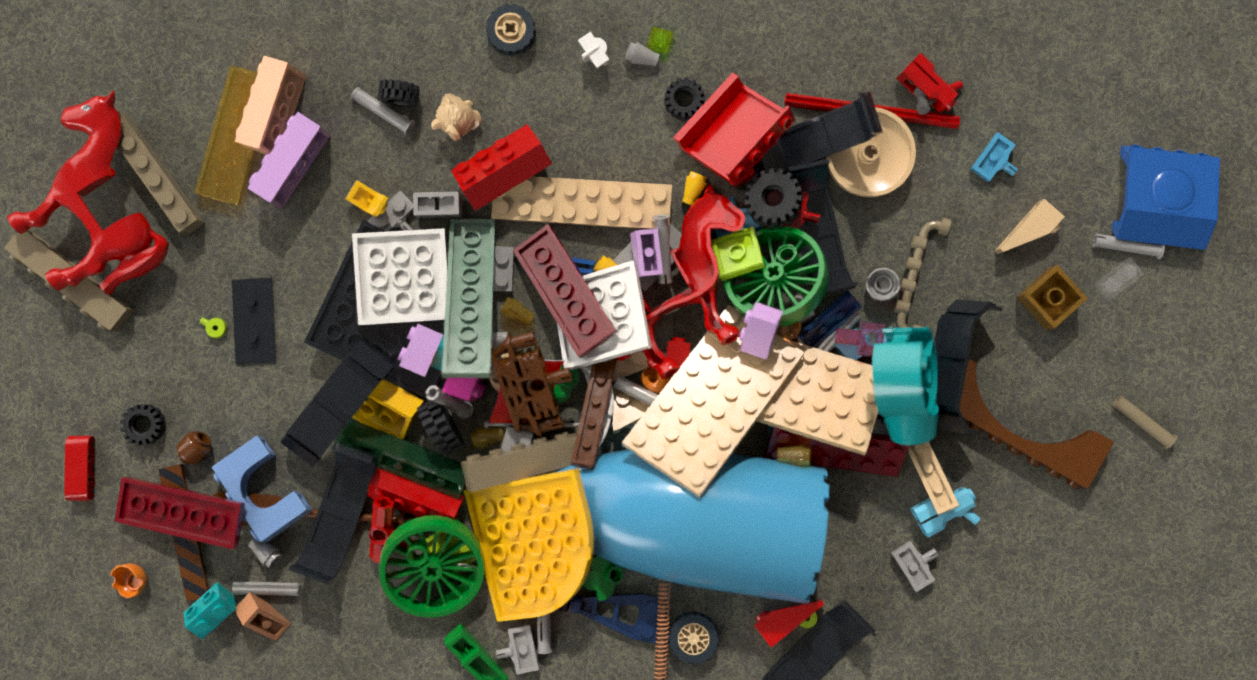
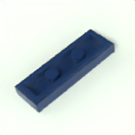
[797,290,862,348]

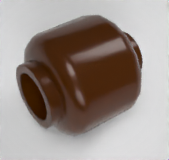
[176,431,212,465]

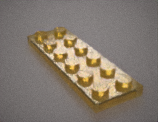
[194,65,258,206]

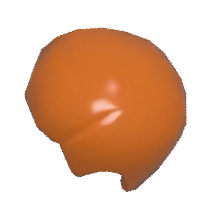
[640,368,672,394]
[110,563,147,599]

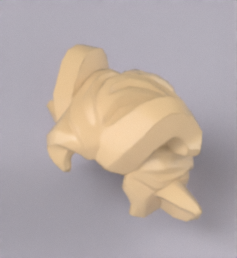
[431,93,482,141]

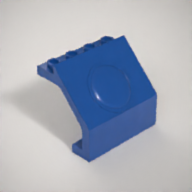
[1112,144,1220,250]

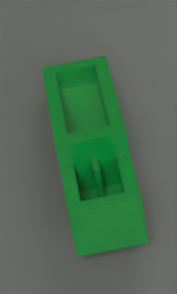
[444,623,508,680]

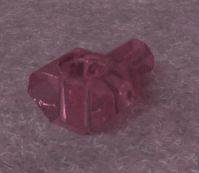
[835,321,885,357]

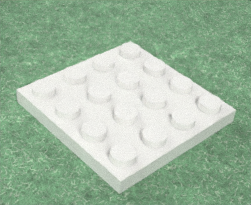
[352,229,447,325]
[557,261,651,370]

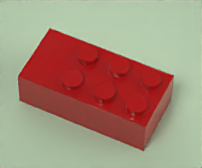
[451,124,553,211]

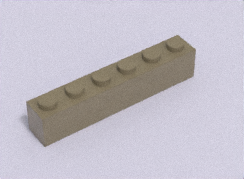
[118,110,205,236]
[4,229,135,332]
[461,429,602,492]

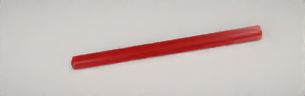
[784,93,960,129]

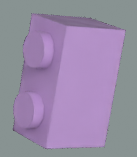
[630,228,663,278]
[739,302,783,360]
[397,324,443,377]

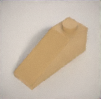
[995,199,1065,254]

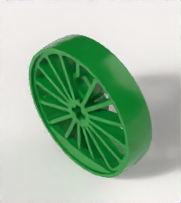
[724,226,829,327]
[379,516,485,617]

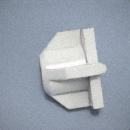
[578,32,609,68]

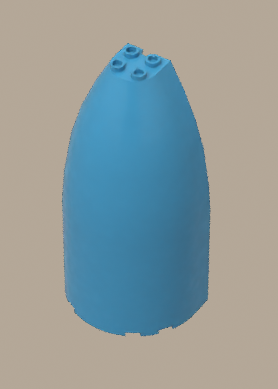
[548,449,829,604]

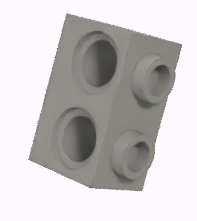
[413,192,462,219]

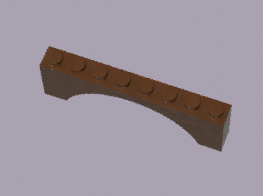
[959,359,1114,490]

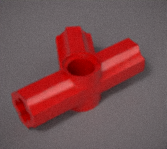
[368,496,413,563]

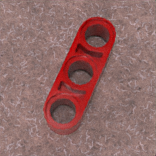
[64,436,95,501]

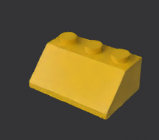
[352,379,424,445]

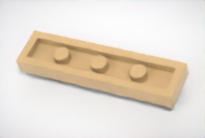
[908,441,960,516]

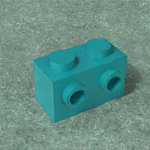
[183,582,236,639]

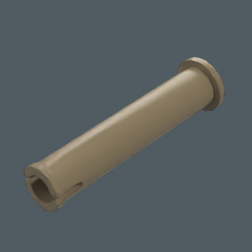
[1112,395,1177,449]

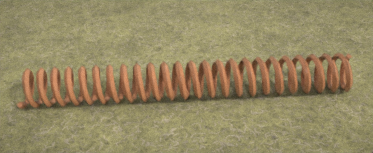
[654,579,672,680]

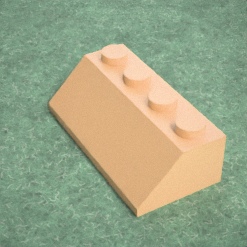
[235,56,307,155]

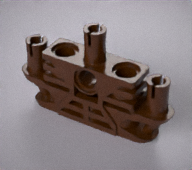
[491,331,573,437]

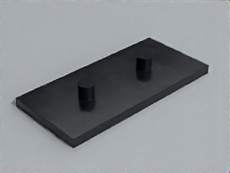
[232,278,276,364]

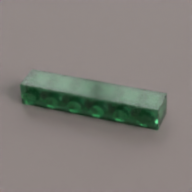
[334,419,466,499]

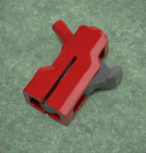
[896,53,963,115]

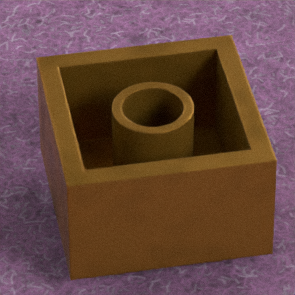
[1016,265,1088,330]

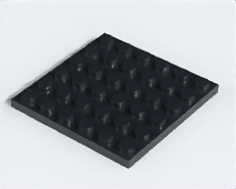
[304,220,448,400]

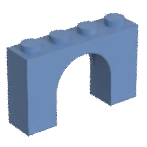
[212,435,312,542]

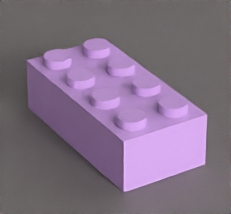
[248,112,330,209]

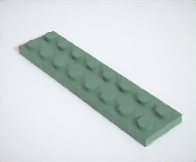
[442,219,495,378]

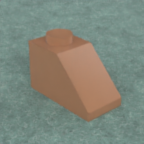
[235,592,291,641]

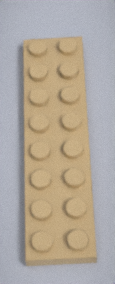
[491,176,672,229]

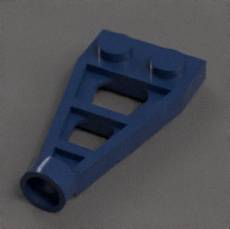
[570,593,665,644]

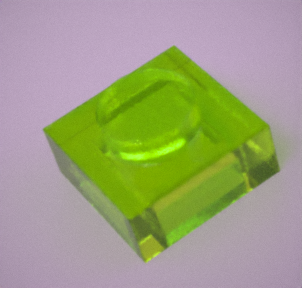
[647,26,673,55]

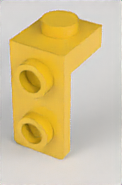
[345,180,388,217]

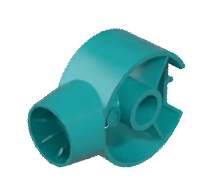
[872,327,939,445]

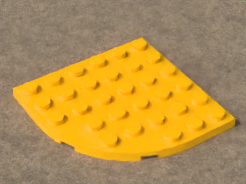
[464,468,594,622]

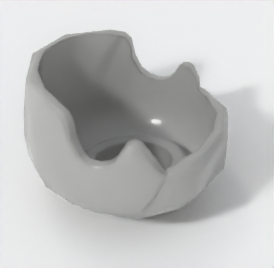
[866,267,900,302]

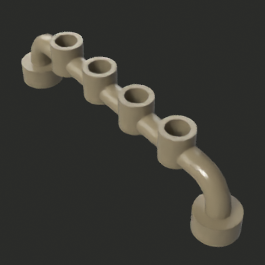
[893,217,951,328]

